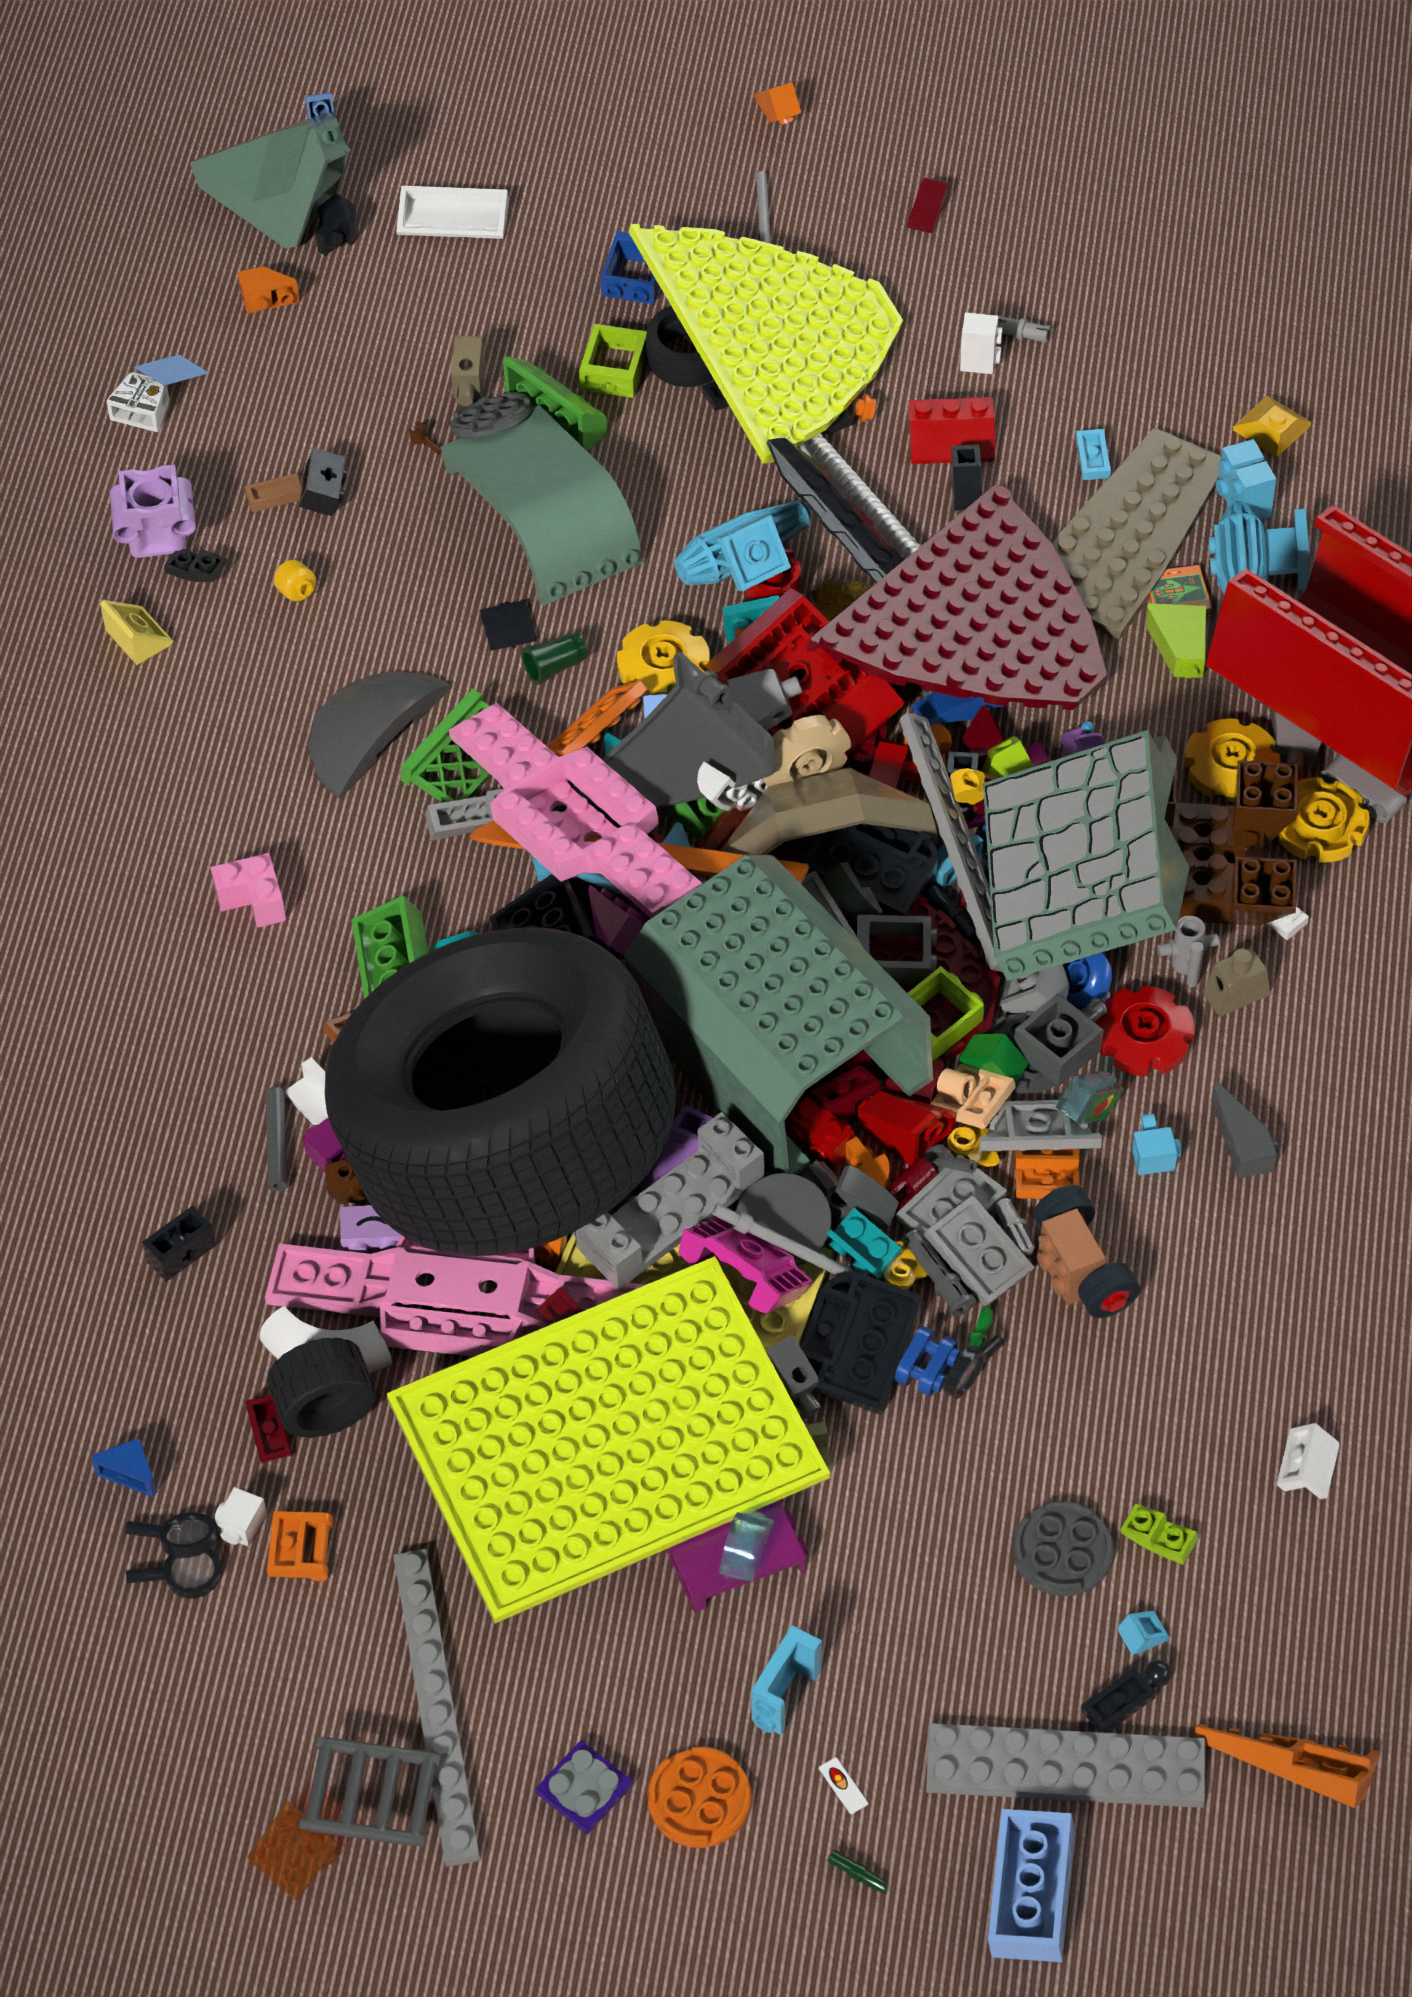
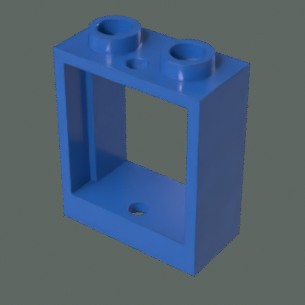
[601,231,660,304]

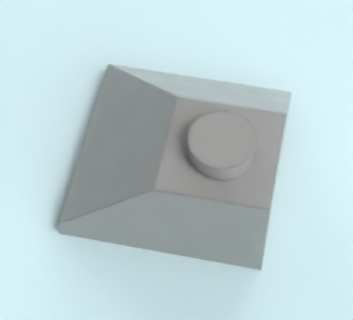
[995,964,1070,1014]

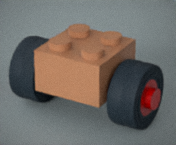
[1034,1185,1140,1318]

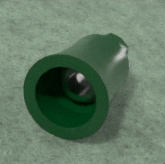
[521,633,588,685]

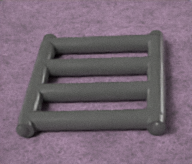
[298,1736,442,1847]

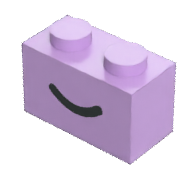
[340,1205,401,1254]

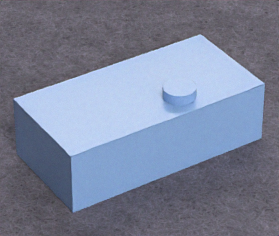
[988,1809,1075,1962]

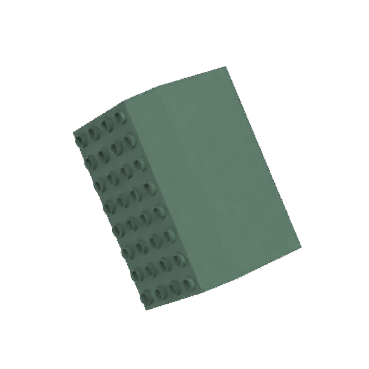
[624,854,933,1175]

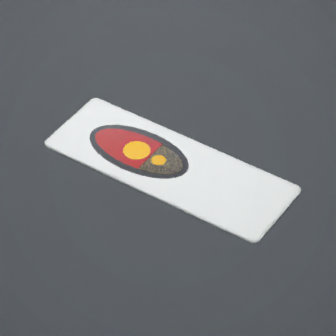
[819,1757,868,1814]

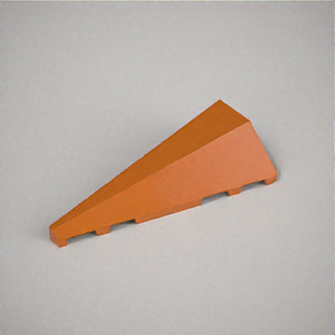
[1194,1724,1380,1808]

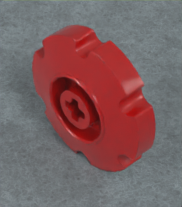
[1095,986,1195,1076]

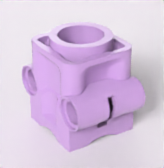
[110,464,196,558]

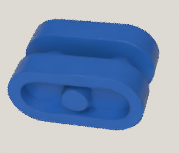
[894,1326,961,1397]

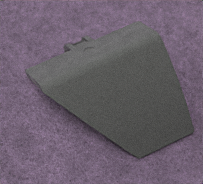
[602,652,777,808]

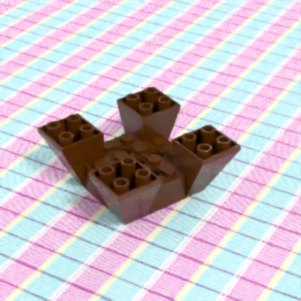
[1164,760,1298,926]

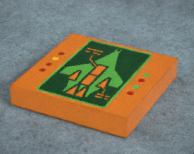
[1149,565,1212,614]

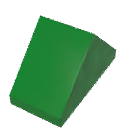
[959,1034,1029,1086]

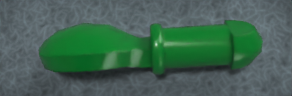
[968,1305,994,1349]

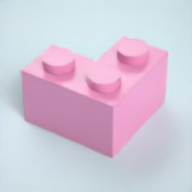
[210,853,286,928]

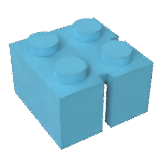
[1216,439,1277,520]

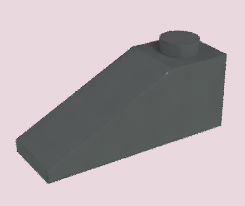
[1211,1084,1280,1179]

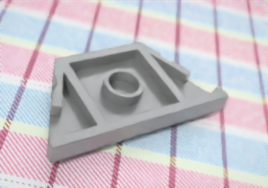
[980,1100,1102,1151]

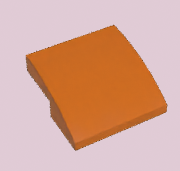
[1015,1149,1080,1199]

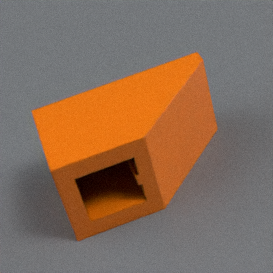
[237,266,300,313]

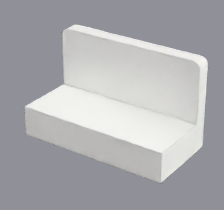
[285,1057,328,1125]
[1277,1423,1339,1499]

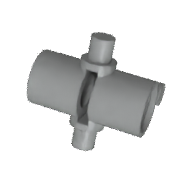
[1157,916,1219,987]

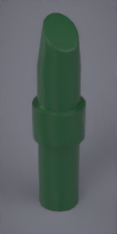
[827,1849,887,1894]

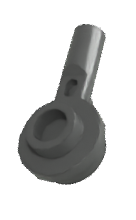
[923,1144,977,1174]

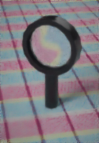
[943,1335,1004,1399]
[125,1512,217,1558]
[126,1542,222,1599]

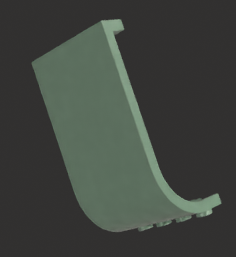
[441,405,643,606]

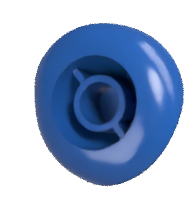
[1063,953,1112,1008]

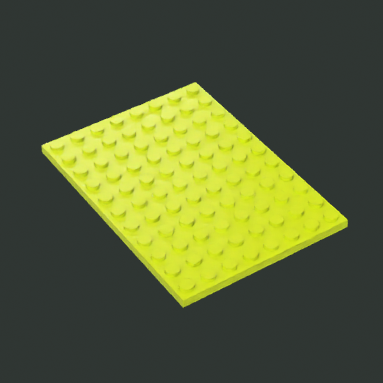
[387,1256,830,1623]

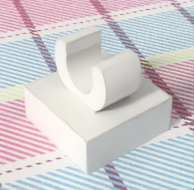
[1266,907,1309,940]

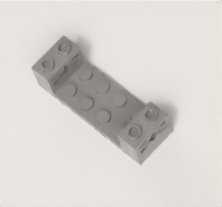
[575,1112,764,1290]

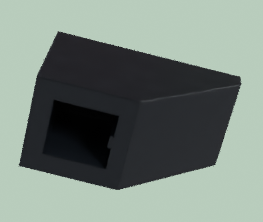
[950,445,982,511]

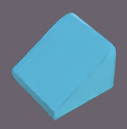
[1117,1611,1169,1655]

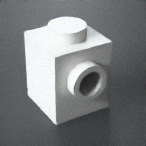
[215,1487,267,1547]

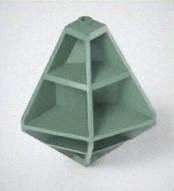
[190,112,350,249]

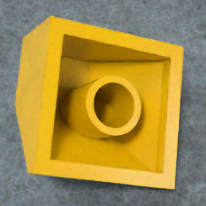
[1233,395,1311,457]

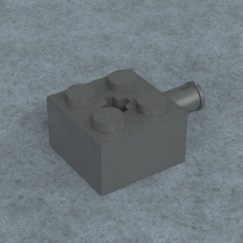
[1014,993,1107,1087]

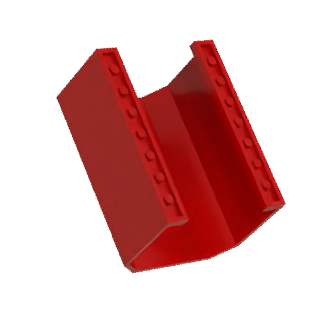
[1205,505,1412,797]

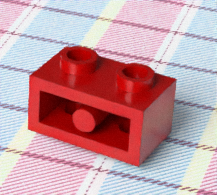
[787,1095,854,1171]

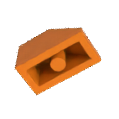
[754,82,802,125]

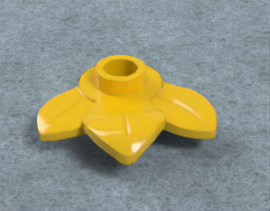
[947,1123,1000,1167]
[883,1240,928,1291]

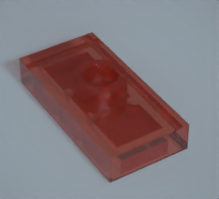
[694,807,743,851]

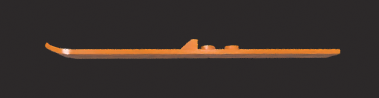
[469,821,809,884]

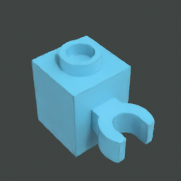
[1132,1114,1181,1175]

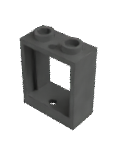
[857,915,937,985]

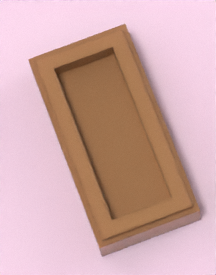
[244,473,302,512]

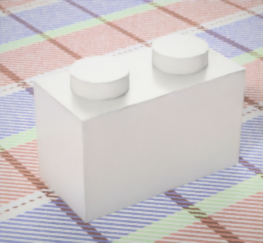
[960,312,1003,374]

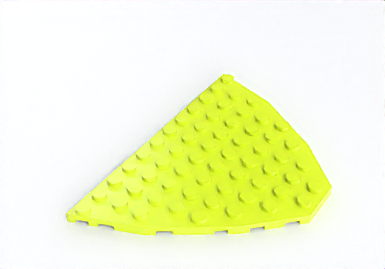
[629,224,903,464]

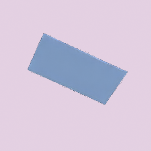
[134,354,209,386]

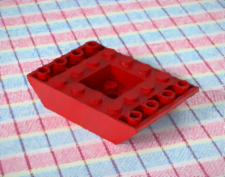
[705,588,905,756]

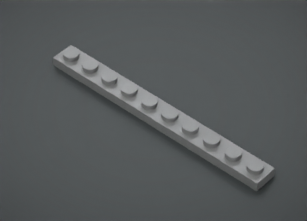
[900,712,1002,972]
[393,1549,480,1867]

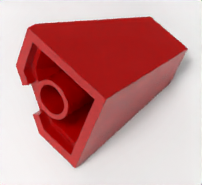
[858,1090,956,1166]

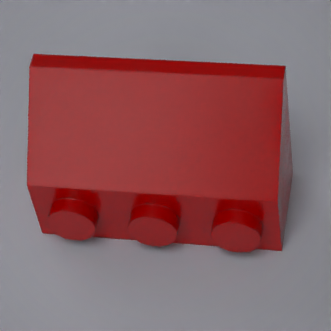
[908,397,995,464]

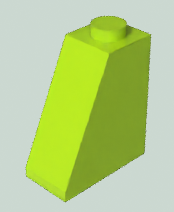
[1146,603,1206,678]

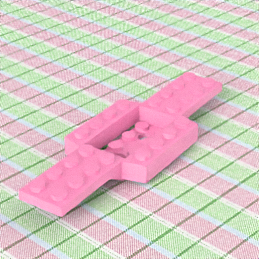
[449,703,702,918]
[265,1235,647,1357]

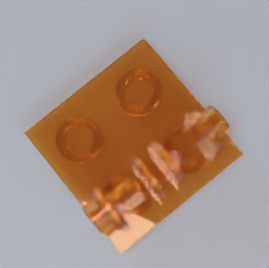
[247,1801,339,1901]

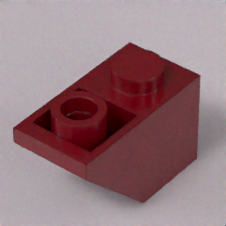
[963,705,1007,772]

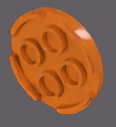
[648,1747,752,1848]

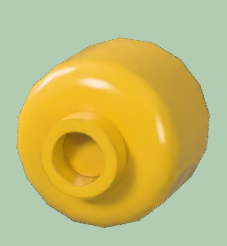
[274,560,316,602]

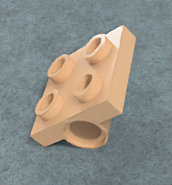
[930,1063,1016,1129]

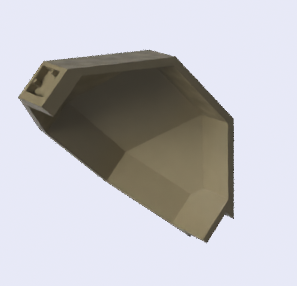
[721,768,938,855]

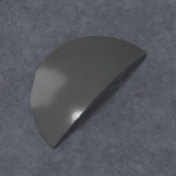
[308,671,452,799]

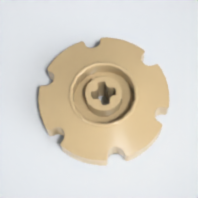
[763,715,851,787]

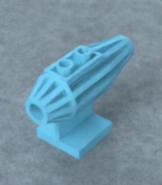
[674,500,812,591]
[1209,503,1310,596]

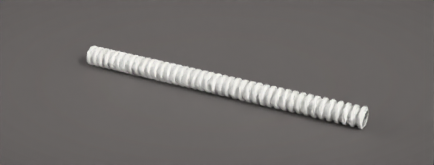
[798,433,921,559]

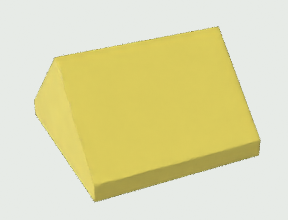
[100,600,173,665]

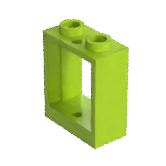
[579,324,647,398]
[907,966,984,1062]

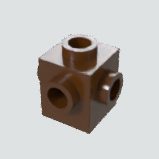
[325,1157,367,1205]

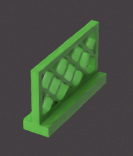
[400,688,492,803]

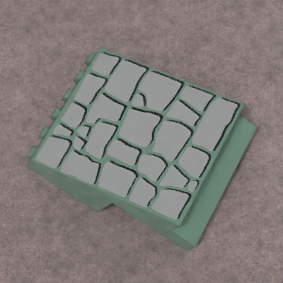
[983,730,1189,981]

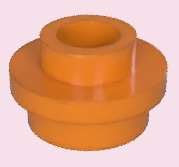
[855,394,876,422]

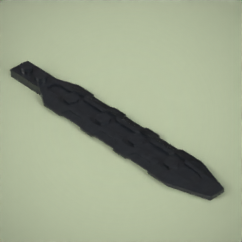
[767,437,905,583]

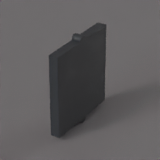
[479,600,537,651]

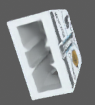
[107,372,169,432]

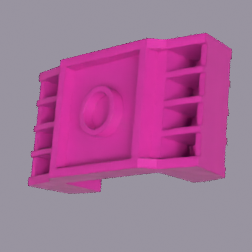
[678,1216,813,1314]

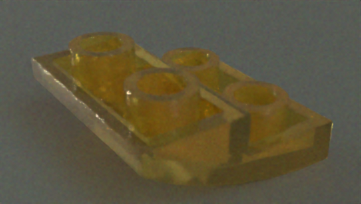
[809,579,874,622]

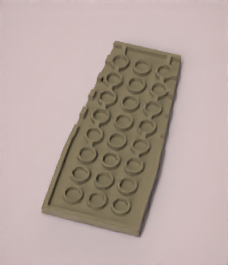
[1052,428,1221,639]

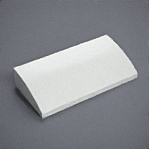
[396,186,509,239]

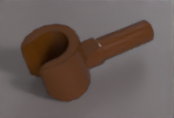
[408,422,441,455]

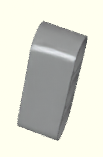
[1320,754,1407,823]

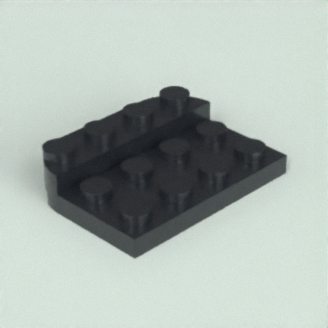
[799,824,938,916]
[801,1272,922,1415]

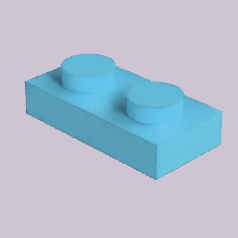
[1075,429,1111,480]

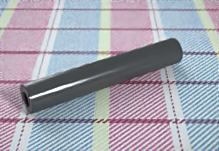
[265,1087,288,1191]

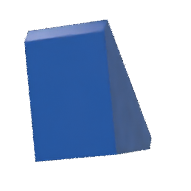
[91,1438,157,1497]

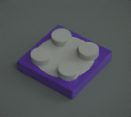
[535,1740,633,1835]

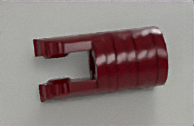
[885,1157,938,1213]

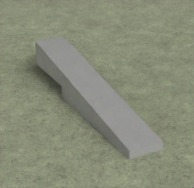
[425,780,595,841]

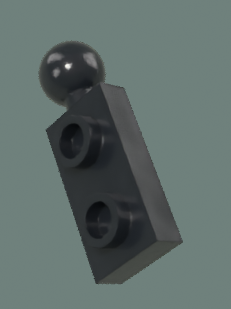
[1081,1660,1172,1733]

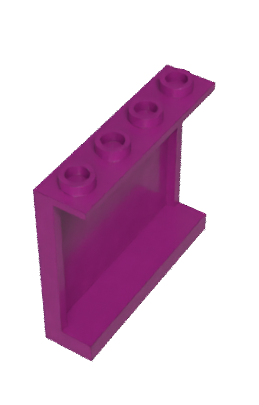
[666,1499,809,1613]

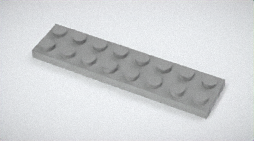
[926,1723,1205,1808]

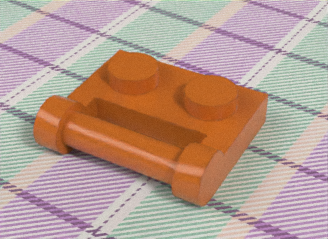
[267,1511,334,1581]

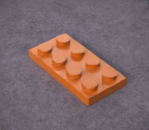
[547,680,647,757]

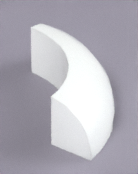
[697,762,767,811]
[260,1306,392,1373]

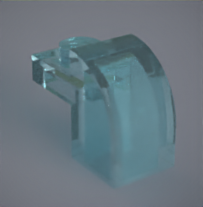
[719,1511,775,1582]

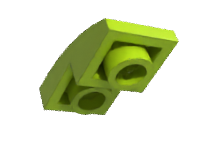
[1120,1504,1198,1565]

